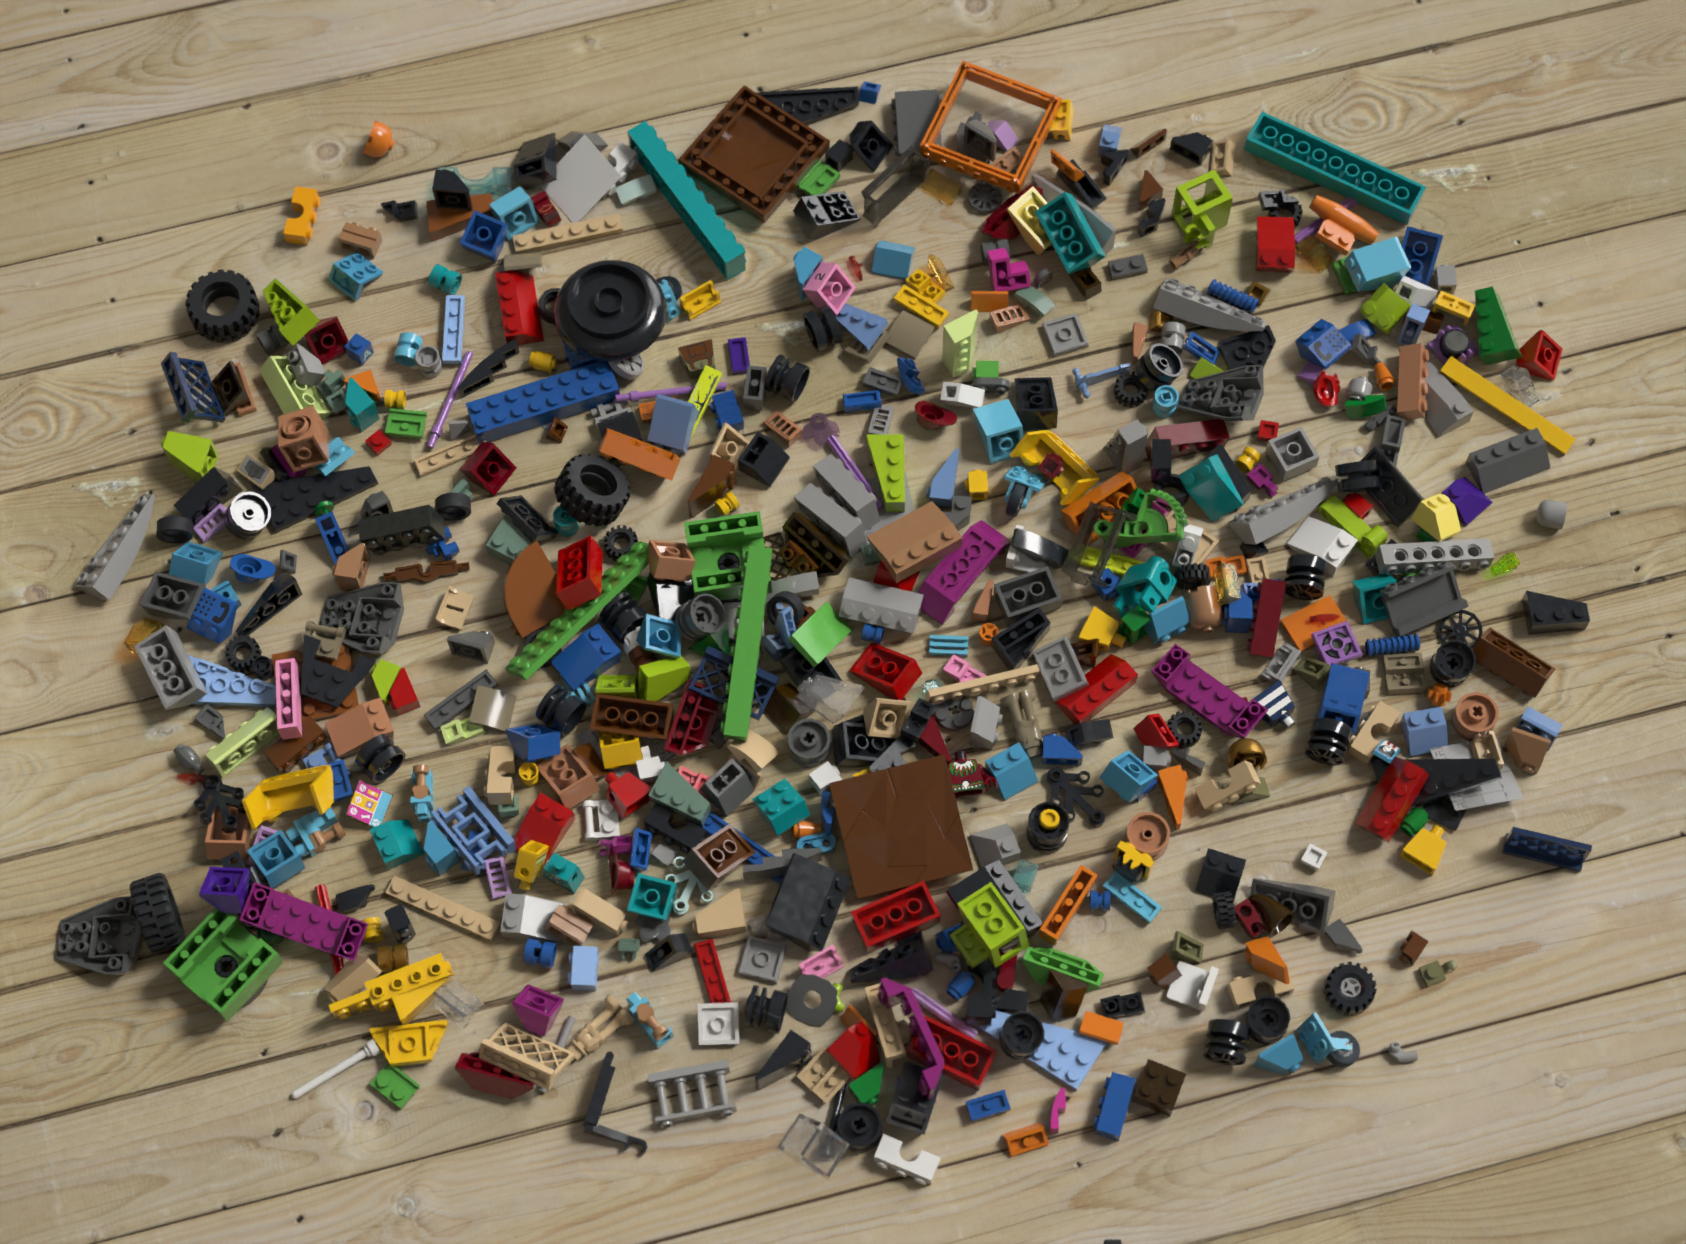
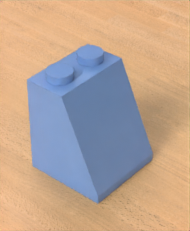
[648,394,699,455]

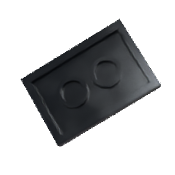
[496,495,559,541]

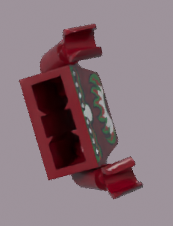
[948,751,998,798]

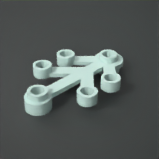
[665,857,721,916]

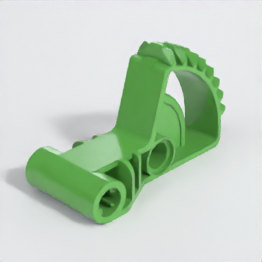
[1094,488,1189,548]

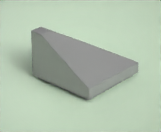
[449,420,470,441]
[651,841,679,867]

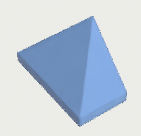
[775,606,796,649]

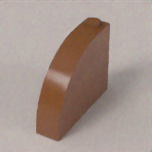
[503,541,566,638]

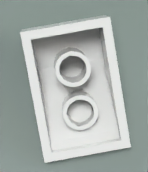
[1287,516,1358,577]

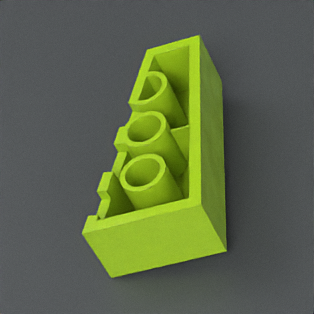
[262,278,320,346]
[866,434,905,512]

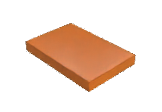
[1280,595,1350,653]

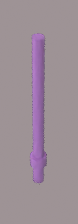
[426,351,473,449]
[615,382,727,402]

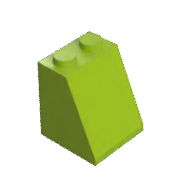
[161,431,218,483]

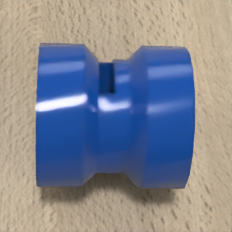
[861,622,885,644]
[1089,890,1111,911]

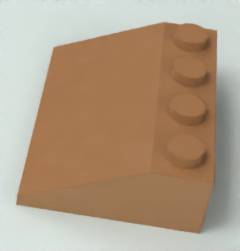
[867,501,962,583]

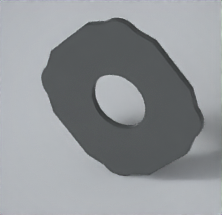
[787,974,838,1026]

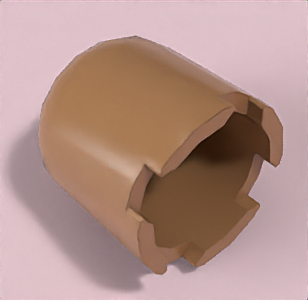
[1182,585,1224,633]

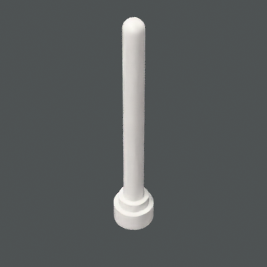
[292,1039,381,1099]

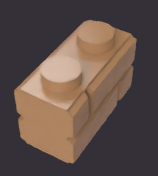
[338,222,382,258]
[544,905,593,946]

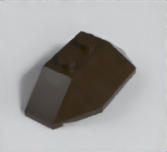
[782,512,849,577]

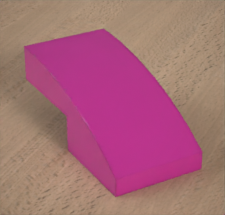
[1050,1088,1066,1134]

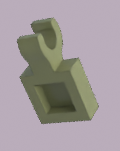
[1418,959,1457,987]

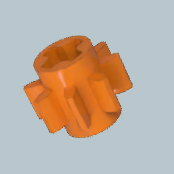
[1427,683,1452,707]

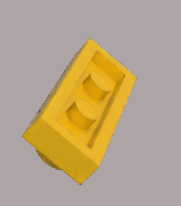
[894,285,949,329]

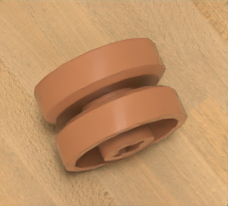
[1451,692,1499,741]
[1125,812,1170,861]

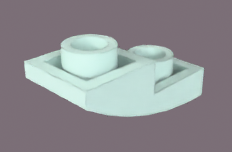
[615,174,658,206]

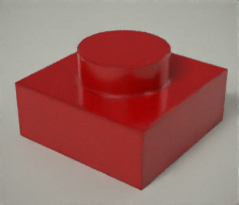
[1257,420,1279,441]
[365,429,392,456]

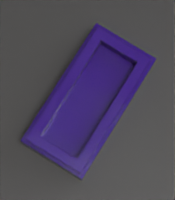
[728,337,750,375]

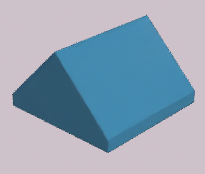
[872,240,915,280]
[636,614,681,658]

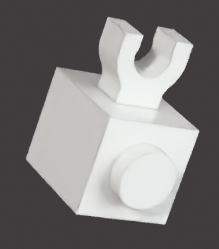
[636,746,665,784]

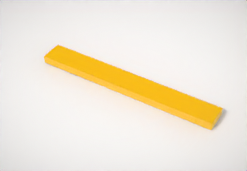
[1440,356,1576,455]

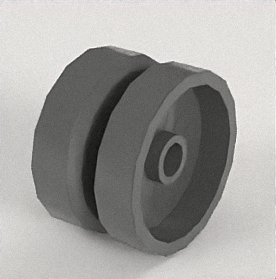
[788,718,831,768]

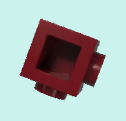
[1037,452,1065,479]

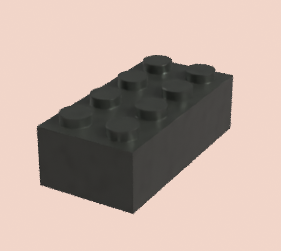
[358,505,445,555]

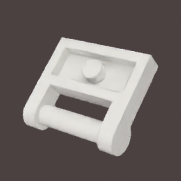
[582,799,620,841]

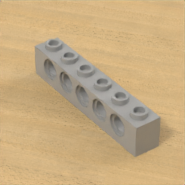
[1375,538,1494,575]

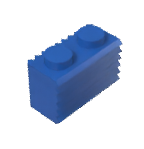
[709,390,744,431]

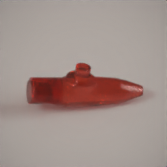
[849,255,863,281]
[1309,614,1339,625]
[177,773,207,785]

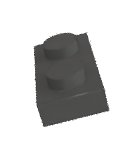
[1107,254,1148,280]
[863,367,904,397]

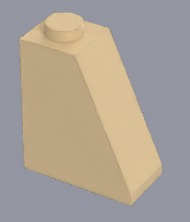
[573,887,629,936]
[692,888,746,939]
[324,954,382,1003]

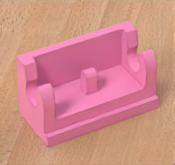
[799,945,844,979]

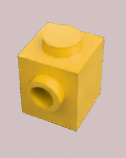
[964,469,988,500]

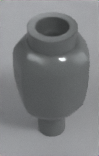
[173,744,205,774]

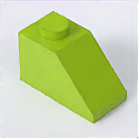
[371,659,401,707]

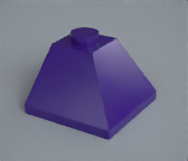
[1442,477,1493,526]
[199,866,250,914]

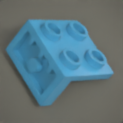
[328,252,383,301]

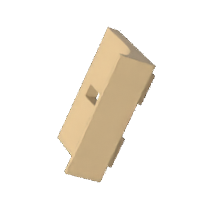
[435,585,475,630]

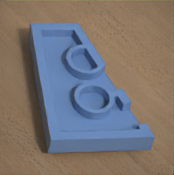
[835,303,888,351]

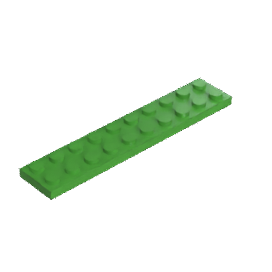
[505,541,659,680]

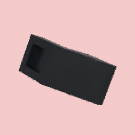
[1137,198,1166,237]
[1065,719,1114,747]

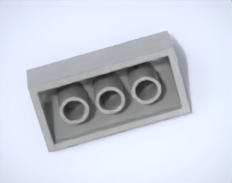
[839,577,924,633]
[134,626,208,710]

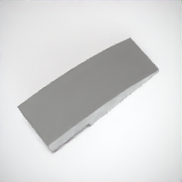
[766,571,819,605]

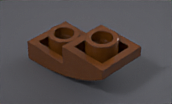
[778,540,820,574]

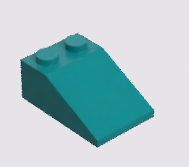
[1178,454,1244,522]

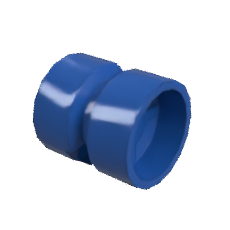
[523,938,557,969]

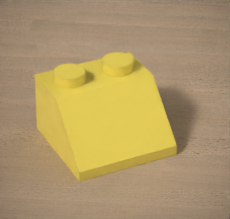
[1411,493,1461,542]

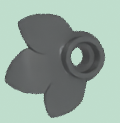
[635,915,671,942]

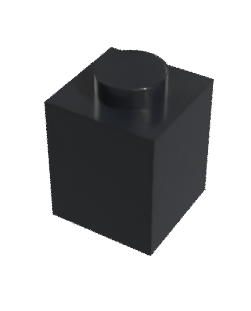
[825,139,853,173]

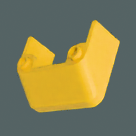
[1009,430,1100,505]
[242,764,334,829]

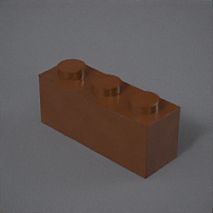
[264,715,327,774]

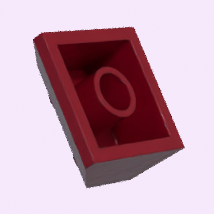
[459,442,517,496]

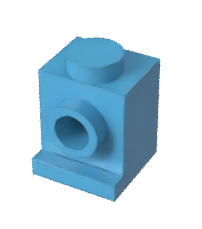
[211,580,242,609]

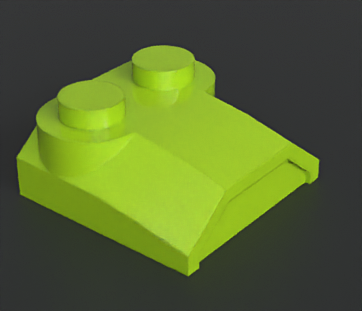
[1359,283,1412,335]

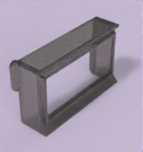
[861,147,930,229]
[1061,502,1137,588]

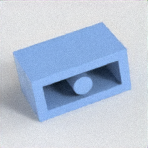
[568,946,599,991]

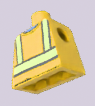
[514,840,549,890]

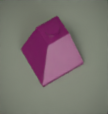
[512,984,564,1037]

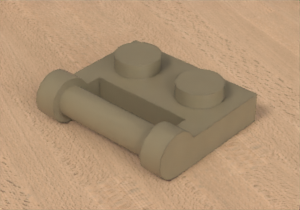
[843,330,890,364]
[298,621,346,661]

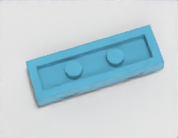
[1102,871,1162,924]

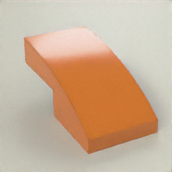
[1205,554,1248,579]

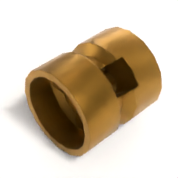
[377,944,409,972]

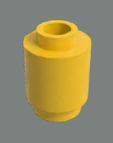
[529,351,558,373]

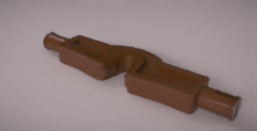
[383,560,470,583]

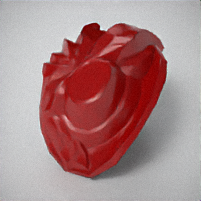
[1313,371,1340,406]

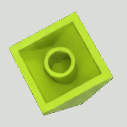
[595,674,637,699]

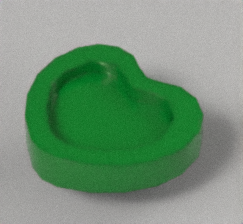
[314,501,334,517]

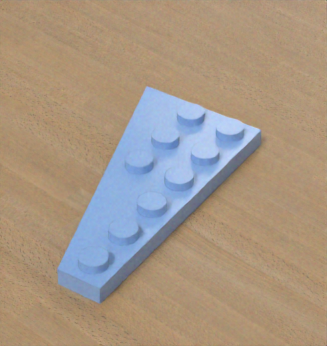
[160,654,277,707]
[974,1011,1108,1091]

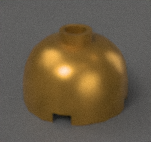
[1227,738,1267,770]

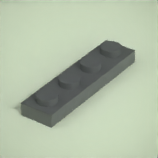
[424,669,499,731]

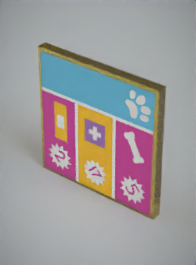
[344,779,393,828]

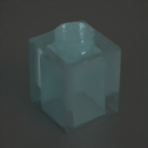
[1013,859,1039,893]

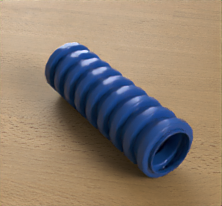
[1207,279,1259,314]
[1365,634,1420,656]

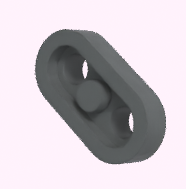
[972,377,1010,395]

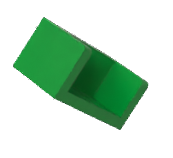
[1119,605,1151,646]

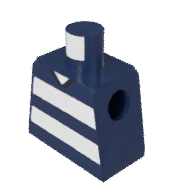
[1253,680,1295,730]

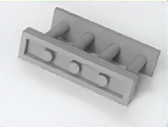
[647,1059,737,1128]

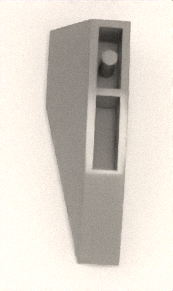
[1031,172,1116,255]
[1153,278,1267,331]
[1228,476,1338,545]
[74,494,155,600]

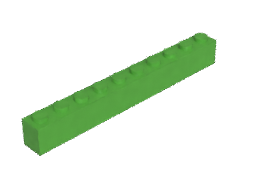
[720,545,772,741]

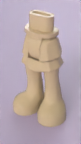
[567,994,635,1061]

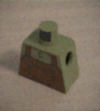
[678,339,715,380]

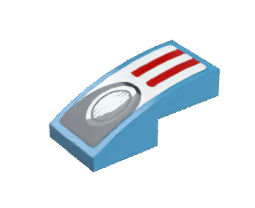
[1373,739,1401,764]

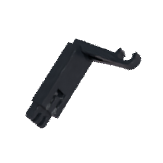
[583,1051,647,1156]

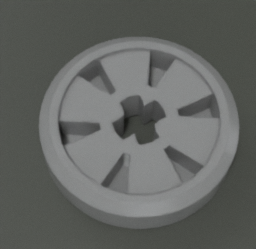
[608,354,644,380]

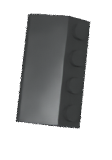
[1466,428,1550,494]

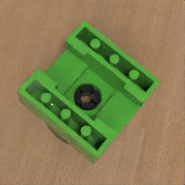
[684,511,772,605]
[163,908,283,1022]

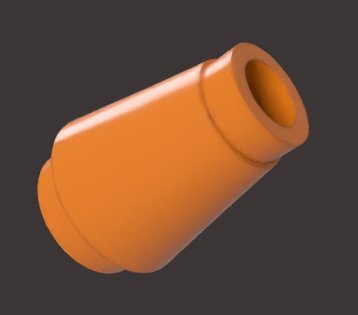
[1374,362,1395,391]
[792,821,821,840]

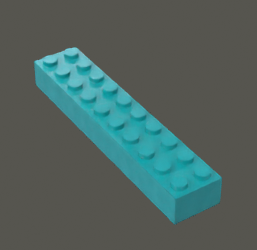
[1244,111,1426,225]
[627,120,746,281]

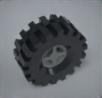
[1323,962,1377,1016]

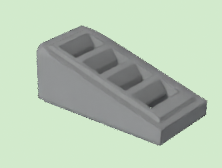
[868,405,894,435]

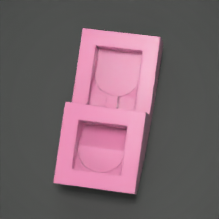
[943,654,986,683]

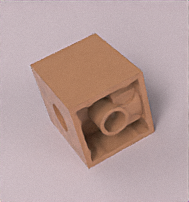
[278,406,329,472]

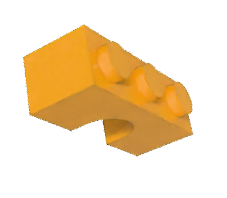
[283,186,321,245]

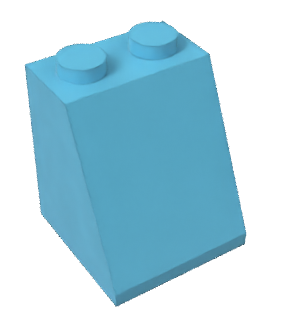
[1344,237,1411,291]
[973,399,1024,464]

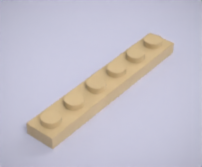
[512,213,623,254]
[925,664,1039,705]
[385,875,501,942]

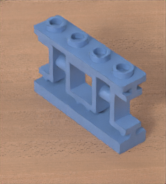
[430,786,516,875]

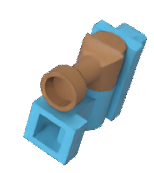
[411,764,435,822]
[286,807,346,857]
[626,992,674,1049]

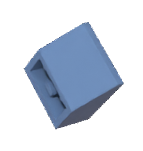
[1516,706,1563,751]

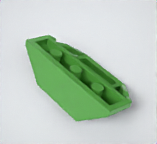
[1022,947,1104,993]

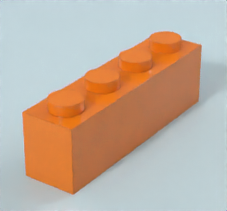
[1038,865,1098,946]

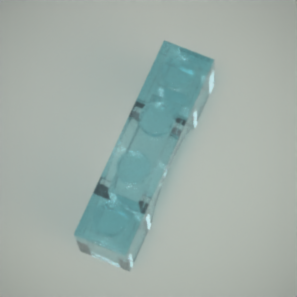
[439,167,513,197]

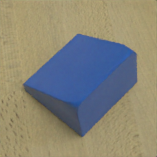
[859,81,881,104]

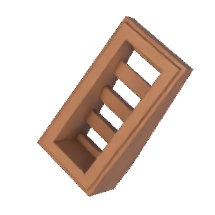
[989,304,1030,333]
[1132,322,1148,365]
[763,410,803,447]
[972,580,993,622]

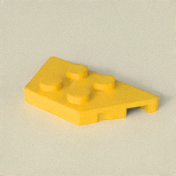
[369,1020,448,1067]

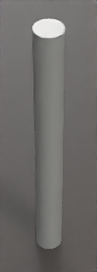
[538,1016,576,1093]

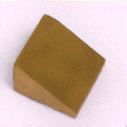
[1247,281,1271,306]
[1149,310,1173,332]

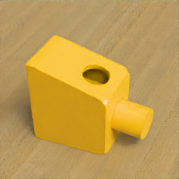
[1078,607,1127,652]
[1400,825,1447,876]

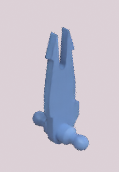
[1072,363,1131,399]

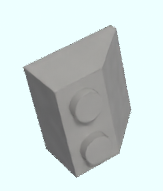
[969,696,1003,750]

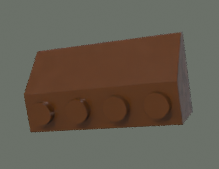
[1473,627,1556,698]
[590,694,674,741]

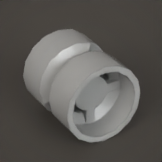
[1160,322,1186,355]
[415,345,443,379]

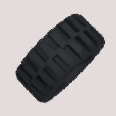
[186,269,260,343]
[554,454,631,526]
[130,873,185,953]

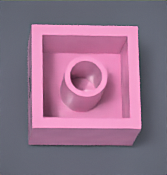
[803,262,856,315]

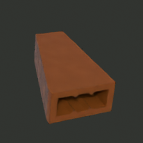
[426,193,495,241]

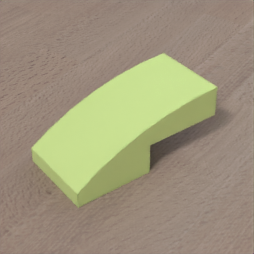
[440,717,486,745]

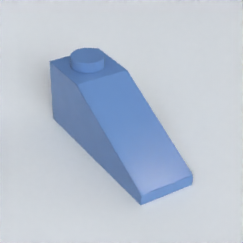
[926,449,959,508]

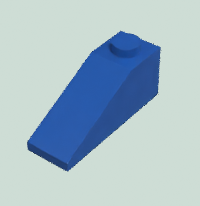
[314,511,349,564]

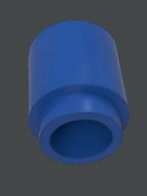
[946,970,975,1001]

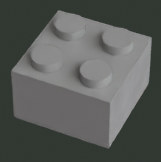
[1266,426,1319,481]

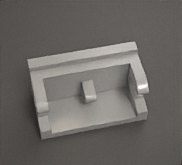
[1261,643,1301,684]

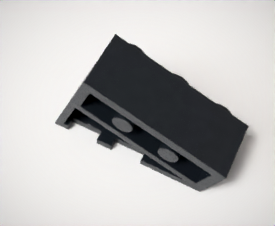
[1203,442,1251,512]
[174,467,243,525]
[1522,591,1590,635]
[991,608,1051,671]

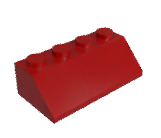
[495,270,544,345]
[1053,654,1138,725]
[1354,757,1429,843]

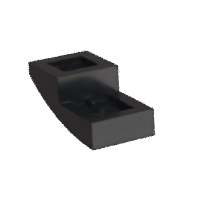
[900,698,936,742]

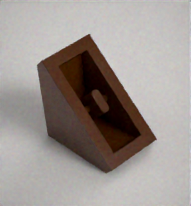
[1138,170,1163,211]
[1071,638,1099,667]

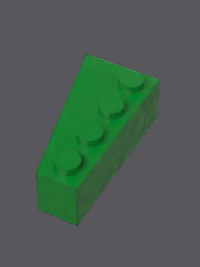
[1475,286,1522,365]

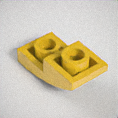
[905,268,946,304]

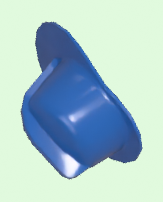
[230,554,276,583]

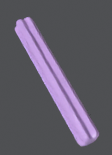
[912,987,978,1039]

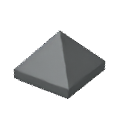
[279,550,297,573]

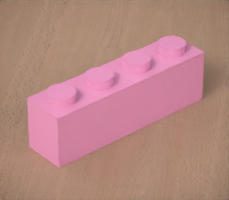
[275,658,302,740]

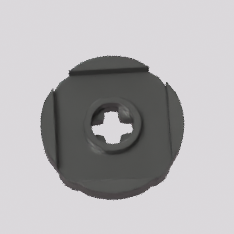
[935,696,974,731]

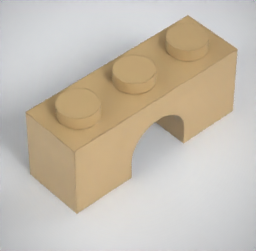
[1348,701,1400,765]
[484,746,517,805]
[1195,760,1261,812]
[1227,971,1294,1010]

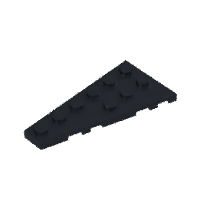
[756,86,859,125]
[252,466,378,533]
[1371,758,1502,809]

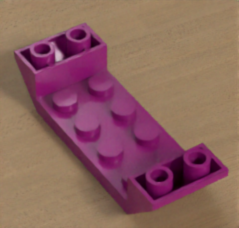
[918,520,1011,626]
[1151,644,1268,739]
[240,882,369,961]
[877,978,945,1100]

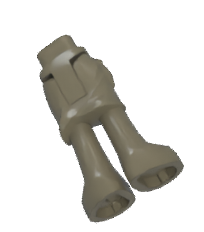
[1000,690,1043,759]

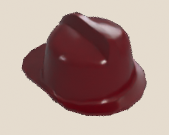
[914,401,958,430]
[609,848,634,895]

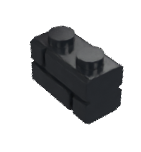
[384,904,416,943]

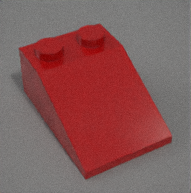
[1256,216,1295,272]
[849,642,922,700]
[514,792,575,867]

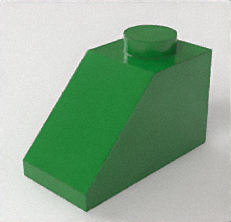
[848,1062,884,1106]

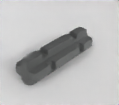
[1364,404,1397,432]

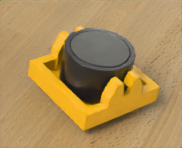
[1112,841,1154,883]

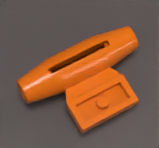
[1309,195,1379,256]

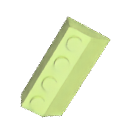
[942,310,978,377]
[259,356,331,419]
[205,707,280,778]

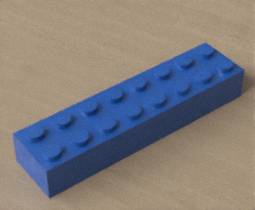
[466,361,620,444]

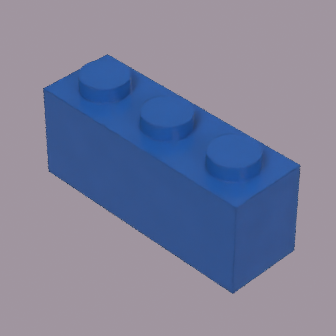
[1093,1072,1136,1141]

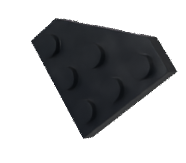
[1217,325,1276,370]

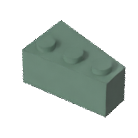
[486,515,532,565]
[648,762,712,827]

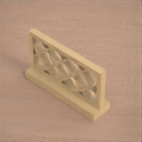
[479,1022,575,1090]

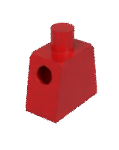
[605,772,652,819]

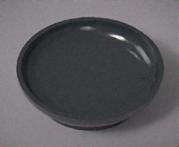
[554,260,667,361]

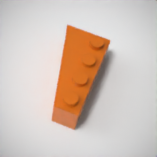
[598,428,680,481]

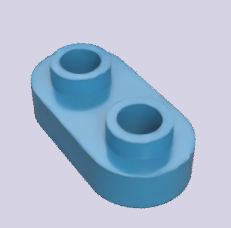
[797,832,836,854]

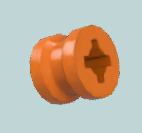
[979,623,998,646]

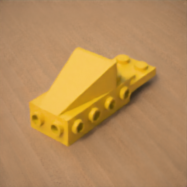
[329,953,454,1024]

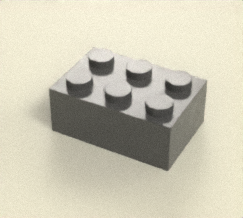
[993,566,1062,626]

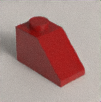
[388,667,421,716]
[1133,713,1179,749]

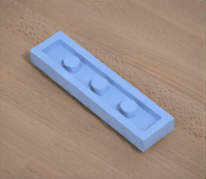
[442,295,465,364]

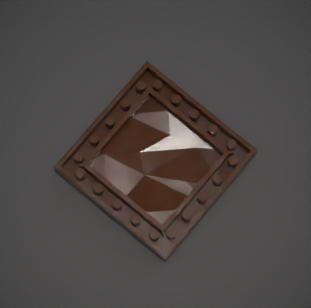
[678,85,830,223]
[829,754,974,899]

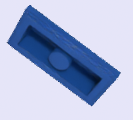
[629,828,652,873]

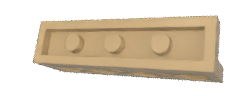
[865,984,906,1069]

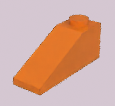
[1156,765,1188,830]
[1244,936,1290,984]

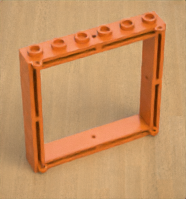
[919,60,1062,194]

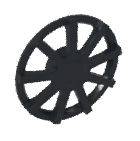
[1439,610,1483,648]

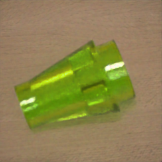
[1490,552,1520,576]

